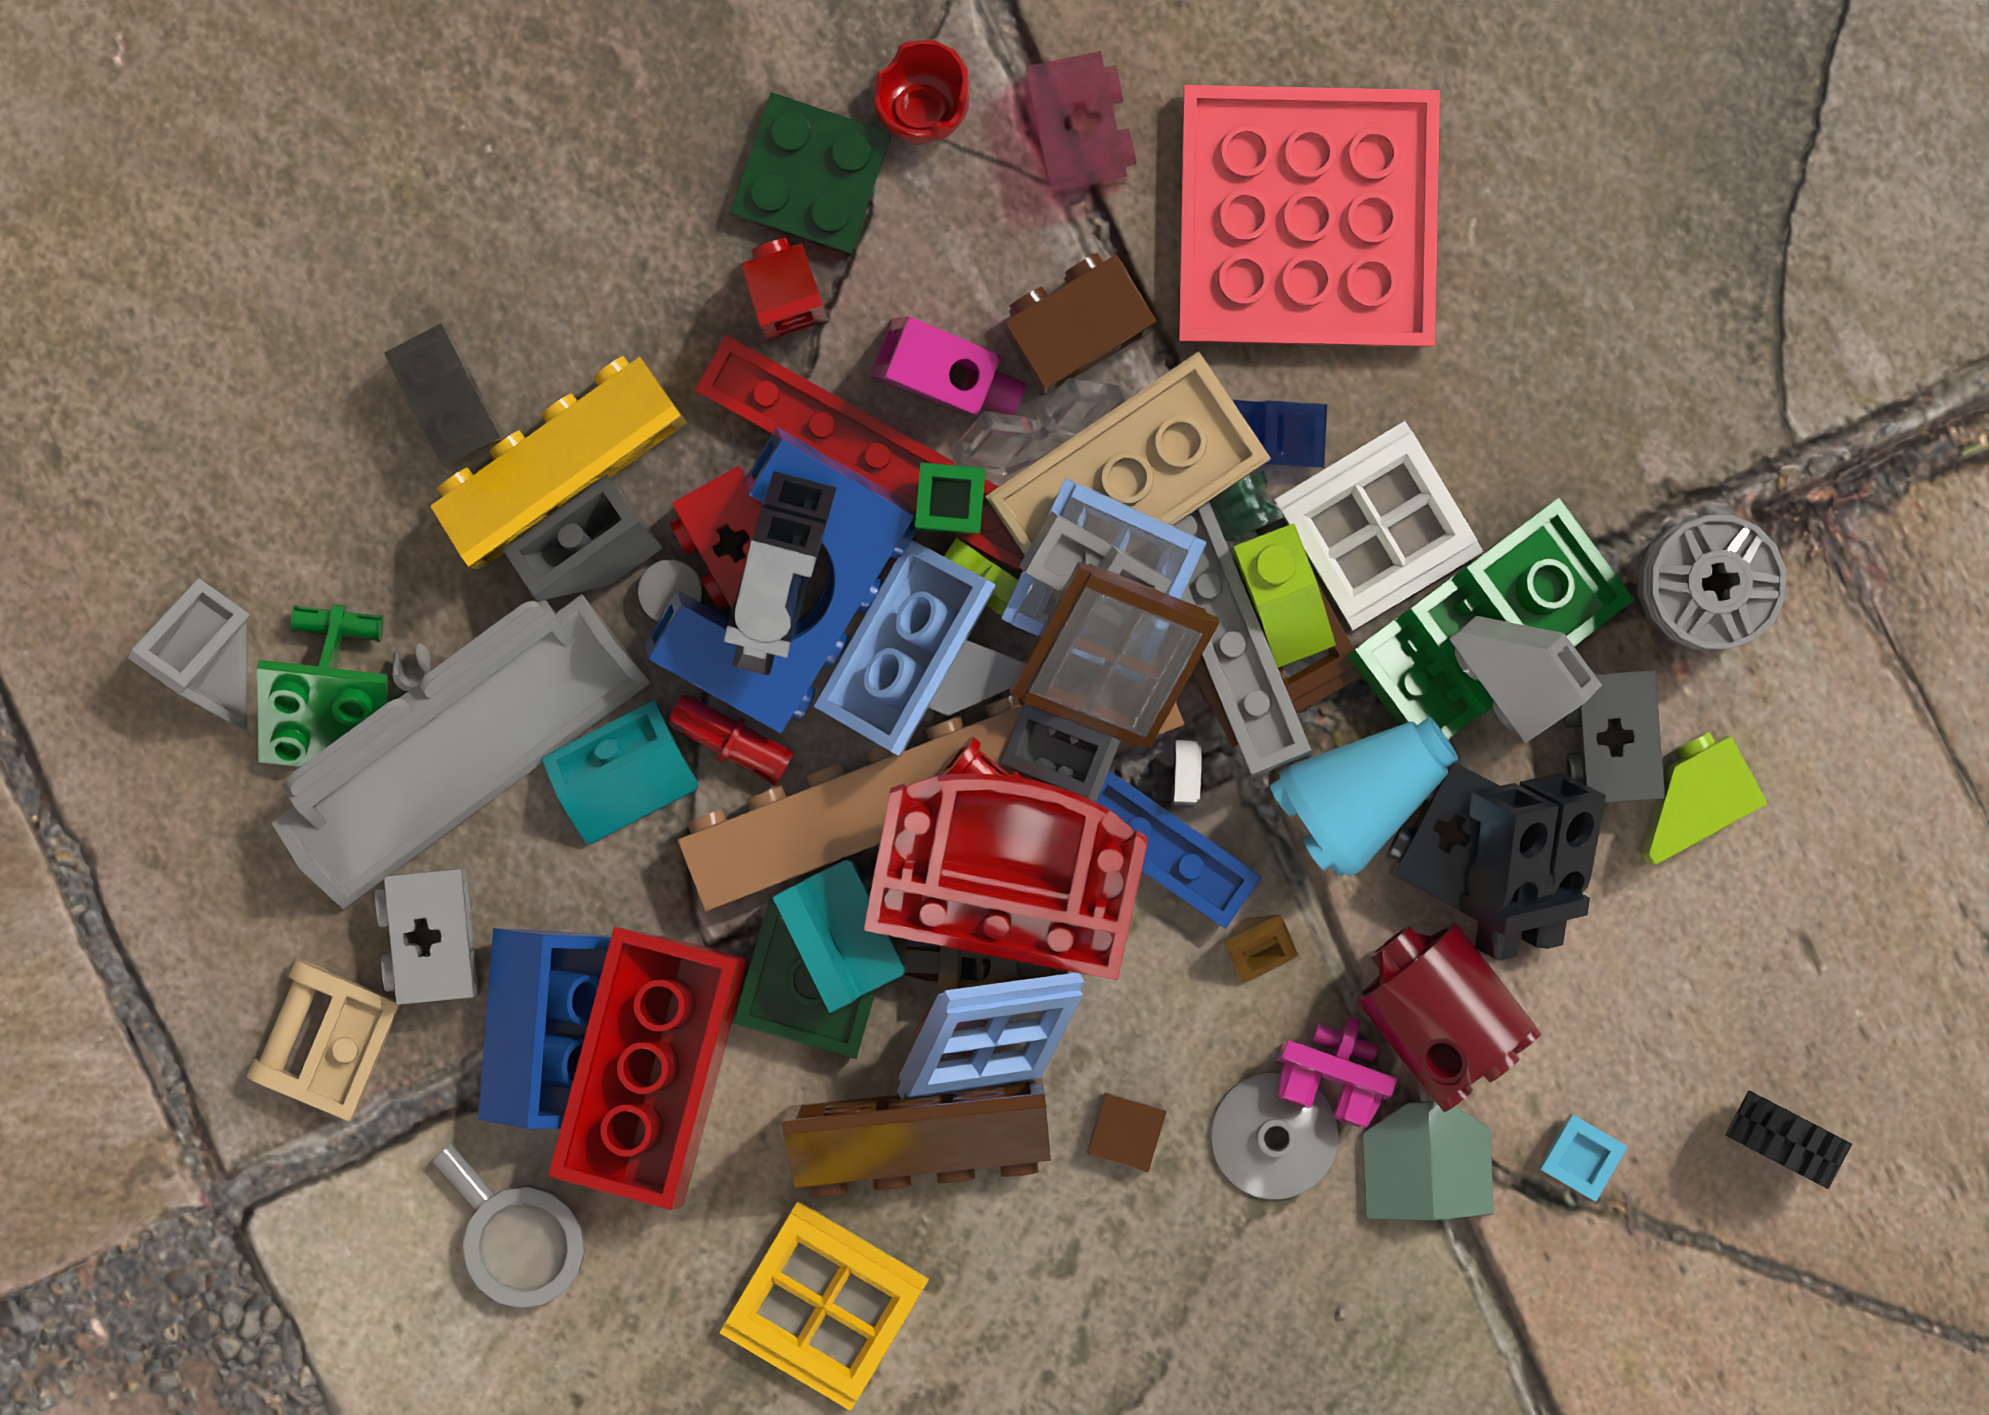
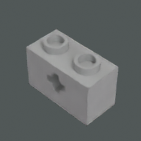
[375,867,480,1005]

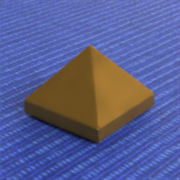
[1223,914,1299,983]

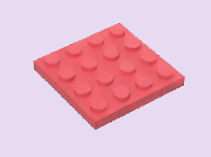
[1178,85,1440,348]

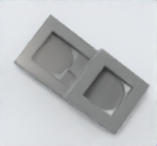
[1019,511,1172,637]

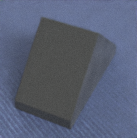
[1001,704,1120,802]

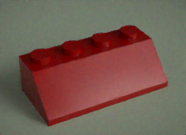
[548,926,749,1210]

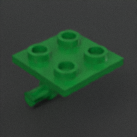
[257,604,388,767]

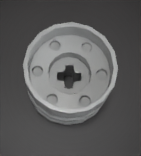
[1637,515,1787,651]

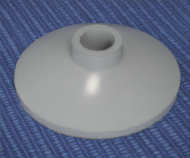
[1211,1072,1338,1200]

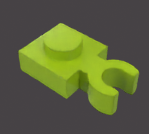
[943,538,1018,617]

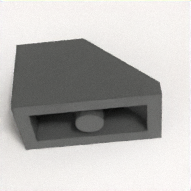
[502,474,662,601]

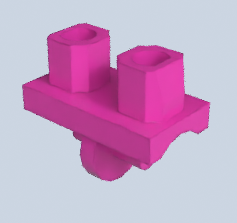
[1275,1015,1397,1129]

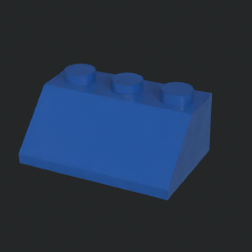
[478,928,612,1129]

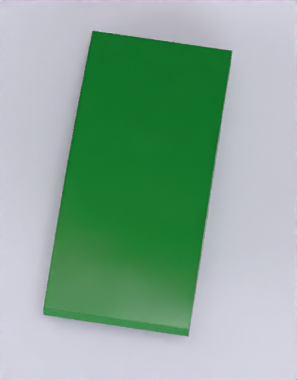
[1347,498,1634,739]

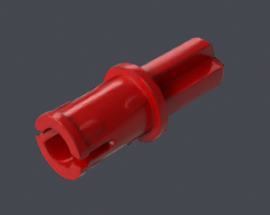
[668,695,794,787]

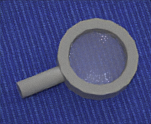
[432,1144,586,1308]

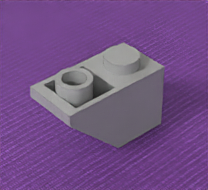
[1449,616,1602,743]

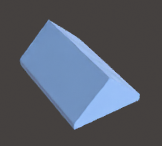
[814,540,996,756]

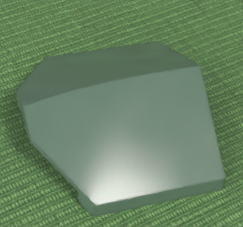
[1362,1101,1494,1220]

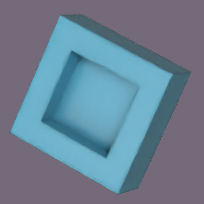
[1538,1113,1628,1202]

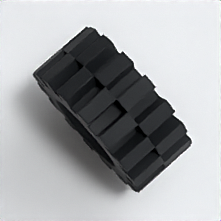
[1725,1090,1852,1190]

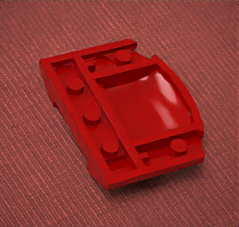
[863,773,1148,981]

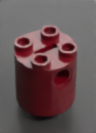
[1355,922,1541,1113]

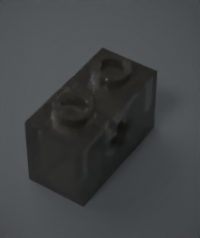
[384,323,505,471]

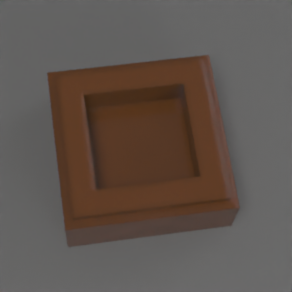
[1087,1092,1167,1172]

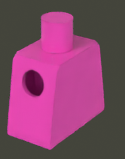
[869,316,1026,418]

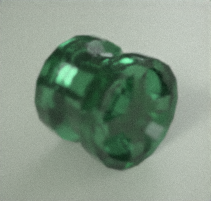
[1209,471,1283,542]

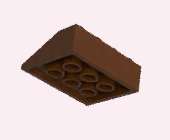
[782,1079,1051,1197]

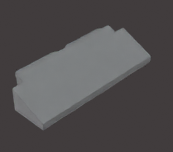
[271,594,650,909]

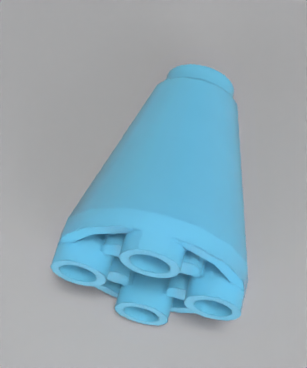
[1270,717,1458,877]

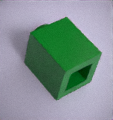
[915,463,985,536]

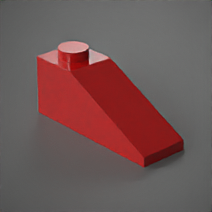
[741,238,828,342]

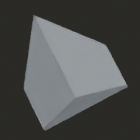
[128,578,250,732]

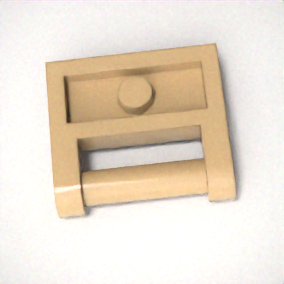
[246,958,401,1122]

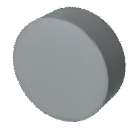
[638,560,703,621]

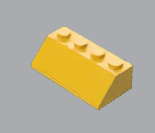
[430,356,688,571]

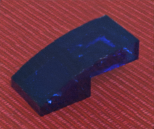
[1232,400,1327,468]

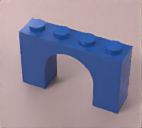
[644,427,915,733]

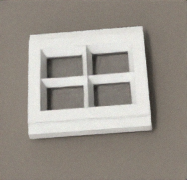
[1273,421,1484,631]

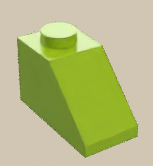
[1230,523,1336,668]
[1640,731,1768,865]

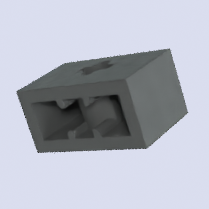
[1563,670,1665,803]

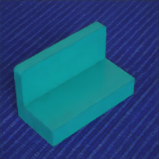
[541,700,698,844]
[773,859,906,1013]

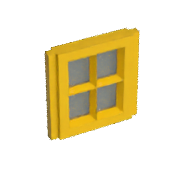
[719,1200,929,1411]

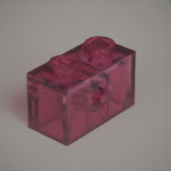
[1025,51,1136,199]

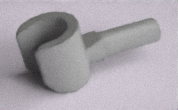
[392,643,431,691]

